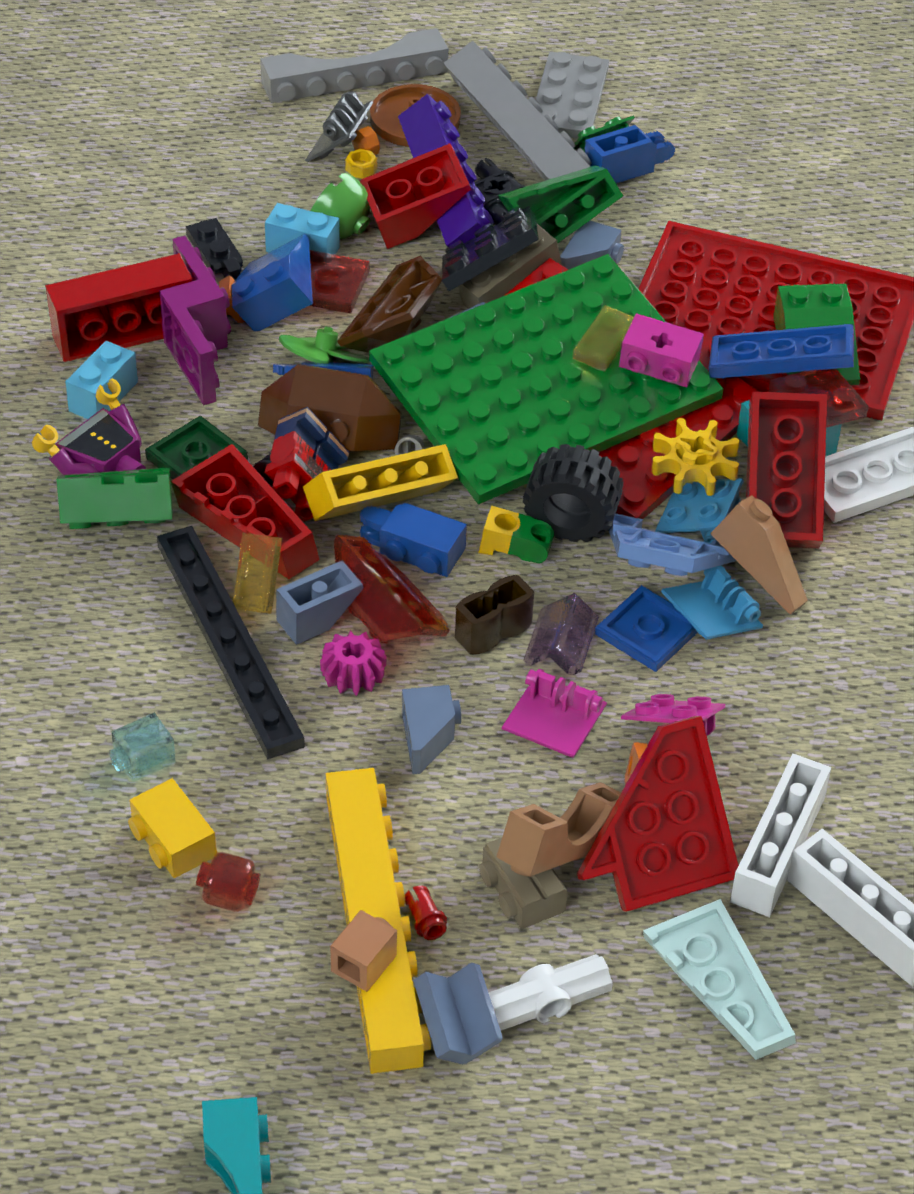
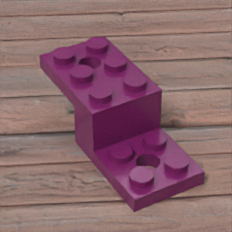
[160,235,231,406]

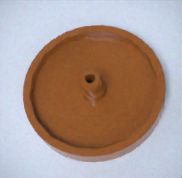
[370,84,461,147]

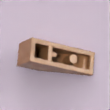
[710,495,808,615]

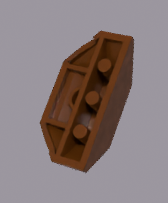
[337,255,442,353]
[258,364,402,451]

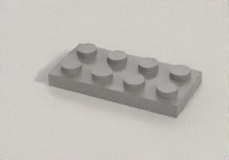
[536,52,609,139]

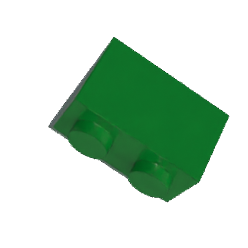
[773,284,860,387]

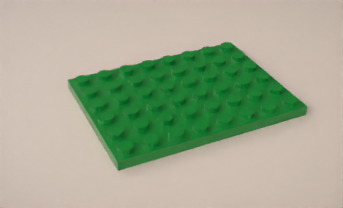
[369,254,724,505]

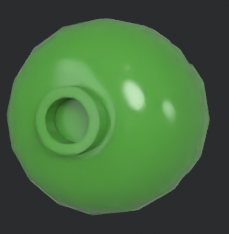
[311,172,371,239]

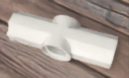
[488,954,613,1031]

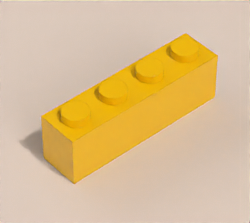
[303,444,458,521]

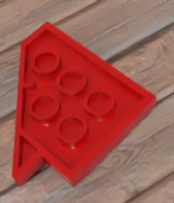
[577,716,739,912]

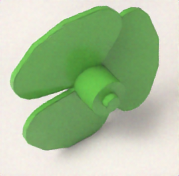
[279,326,370,364]

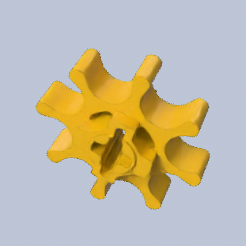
[652,418,739,496]

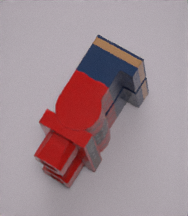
[265,407,349,521]

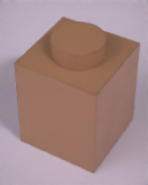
[330,910,397,992]

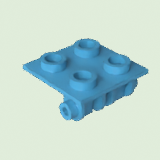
[655,478,744,543]
[661,565,763,640]

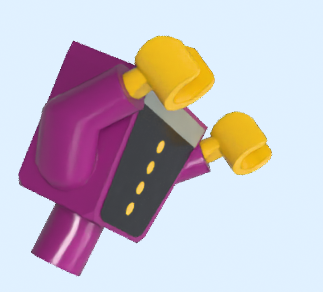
[32,378,146,475]

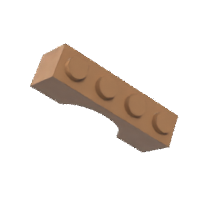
[496,782,621,876]

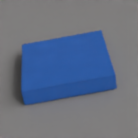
[595,585,698,672]

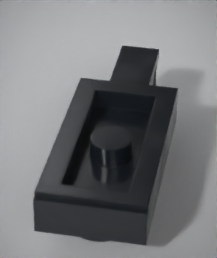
[186,218,243,280]

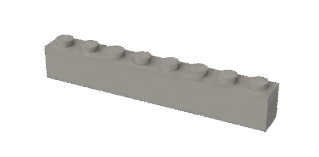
[444,41,592,181]

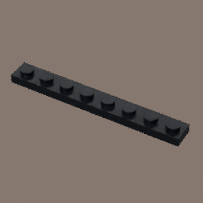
[157,526,305,760]

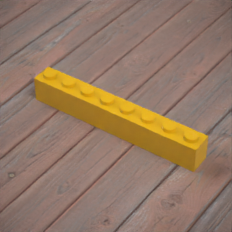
[325,768,431,1074]

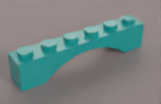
[202,1097,271,1194]

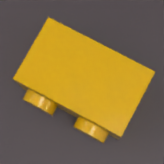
[128,778,217,878]

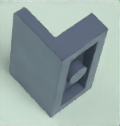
[413,963,503,1065]

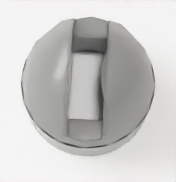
[395,435,426,455]

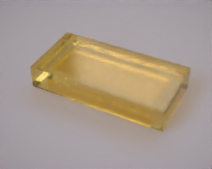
[573,305,634,372]
[233,533,282,614]

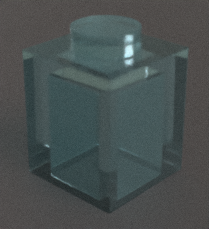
[109,712,176,782]

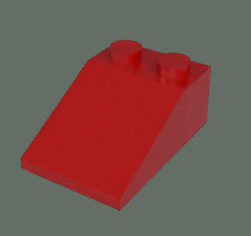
[359,143,471,249]

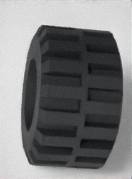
[523,444,623,542]

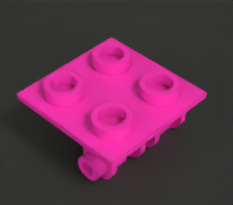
[502,668,607,758]
[621,694,725,735]

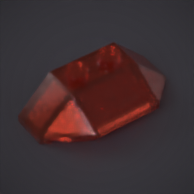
[334,535,450,643]

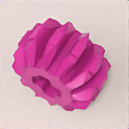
[320,630,387,697]

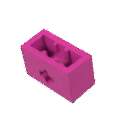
[619,313,704,387]

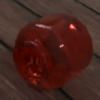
[196,852,261,912]

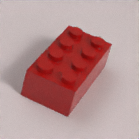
[45,253,192,362]
[746,391,827,549]

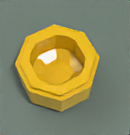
[345,149,377,179]

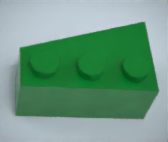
[498,166,624,244]
[56,467,173,529]

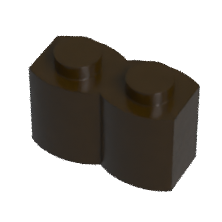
[455,575,534,655]

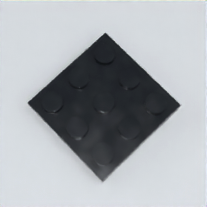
[442,206,539,292]

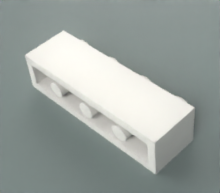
[730,754,831,917]
[787,829,914,987]

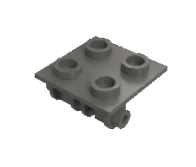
[305,91,373,162]

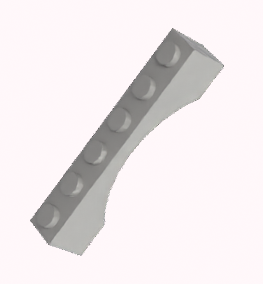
[260,28,449,103]

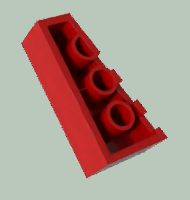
[170,444,320,579]

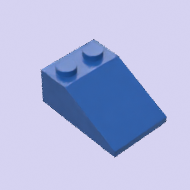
[232,234,313,332]

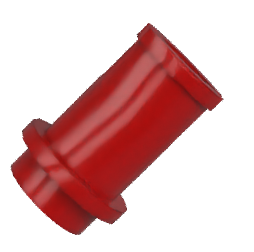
[404,885,447,940]

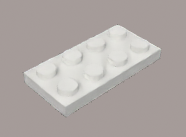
[824,427,914,523]

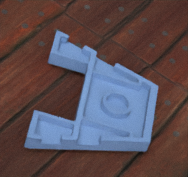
[609,514,736,576]

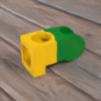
[478,505,554,563]

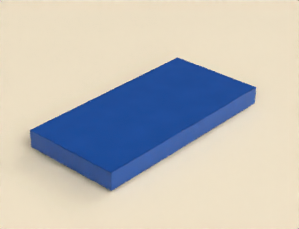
[709,324,854,378]

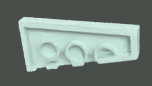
[643,899,796,1060]

